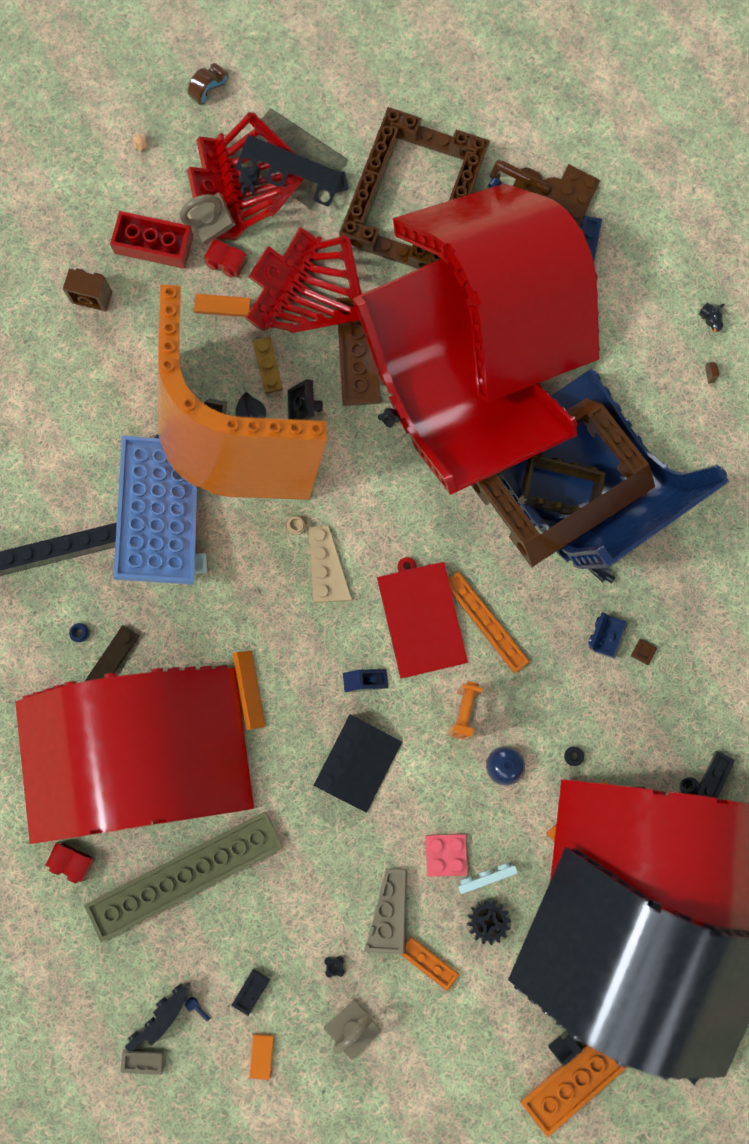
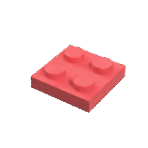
[426,834,467,877]

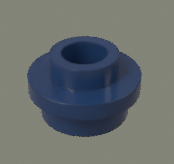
[69,623,89,643]

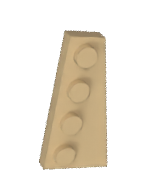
[309,526,352,603]

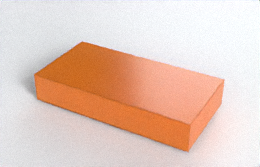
[249,1034,274,1080]

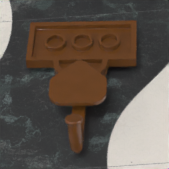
[490,160,600,226]

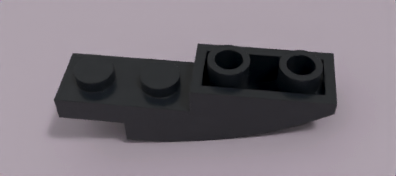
[124,983,191,1053]

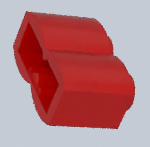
[204,239,248,278]
[45,842,95,884]

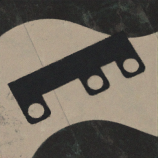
[236,135,342,206]

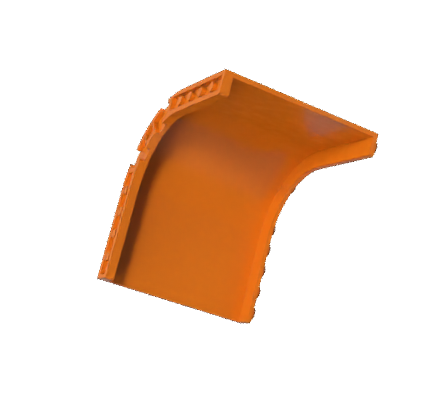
[158,284,327,500]

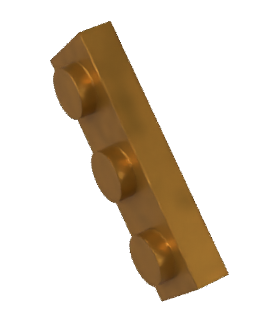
[253,337,283,394]

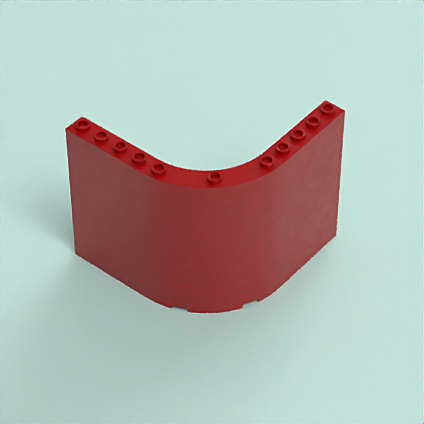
[393,183,600,402]
[353,259,578,495]
[15,665,254,844]
[550,779,749,930]

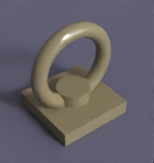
[180,193,235,245]
[324,999,382,1060]

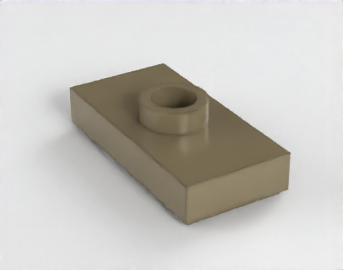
[120,1049,164,1075]

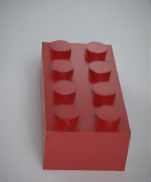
[110,211,194,269]

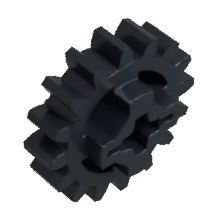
[467,899,511,945]

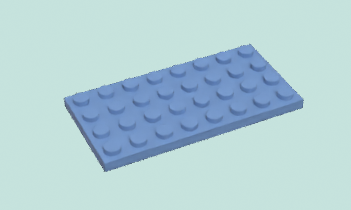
[113,436,197,585]

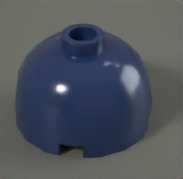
[486,746,525,786]

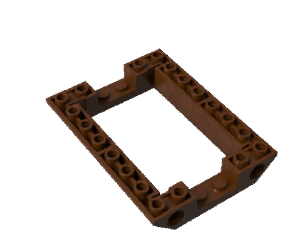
[339,107,490,269]
[471,398,656,568]

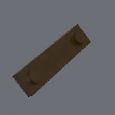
[84,625,140,682]

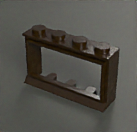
[518,453,605,515]

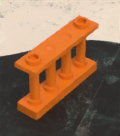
[447,681,483,740]

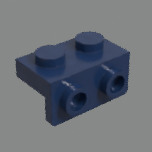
[588,612,628,659]

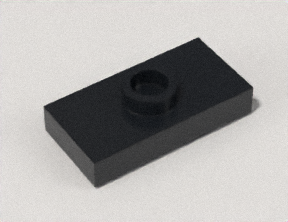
[231,968,270,1016]

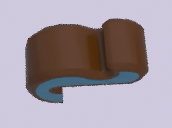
[188,63,228,105]

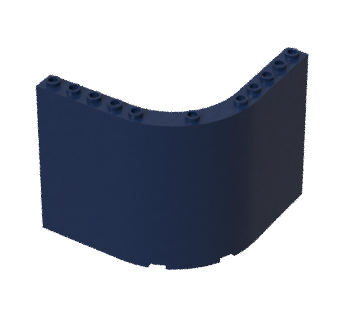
[498,369,730,569]

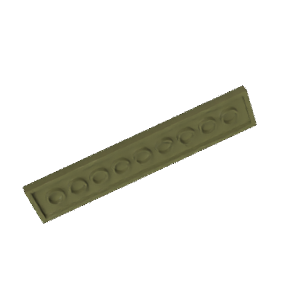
[84,811,283,942]

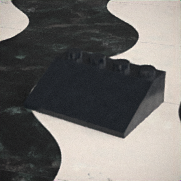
[313,714,402,813]

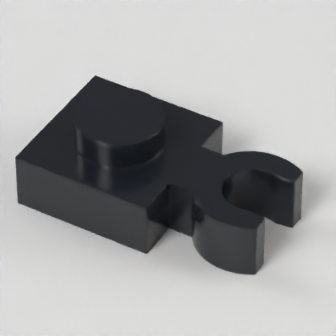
[239,166,260,197]

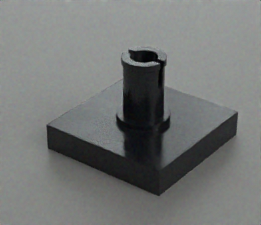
[287,379,323,420]

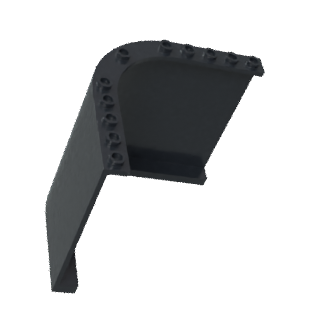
[508,847,749,1080]

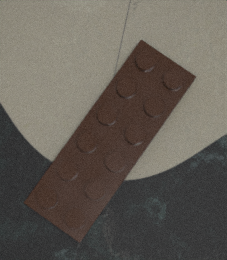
[336,297,380,406]

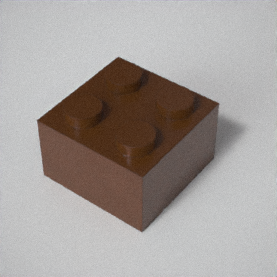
[63,268,112,312]

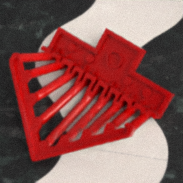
[187,112,304,240]
[245,227,362,334]

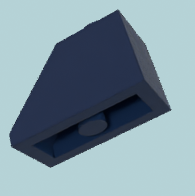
[343,669,388,692]

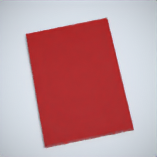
[377,562,468,679]

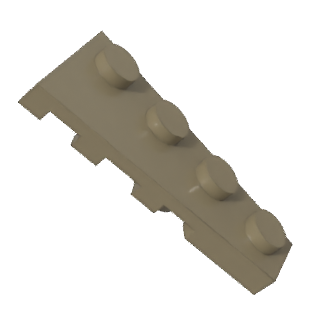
[364,869,407,954]

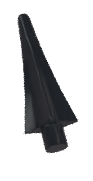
[588,568,616,584]

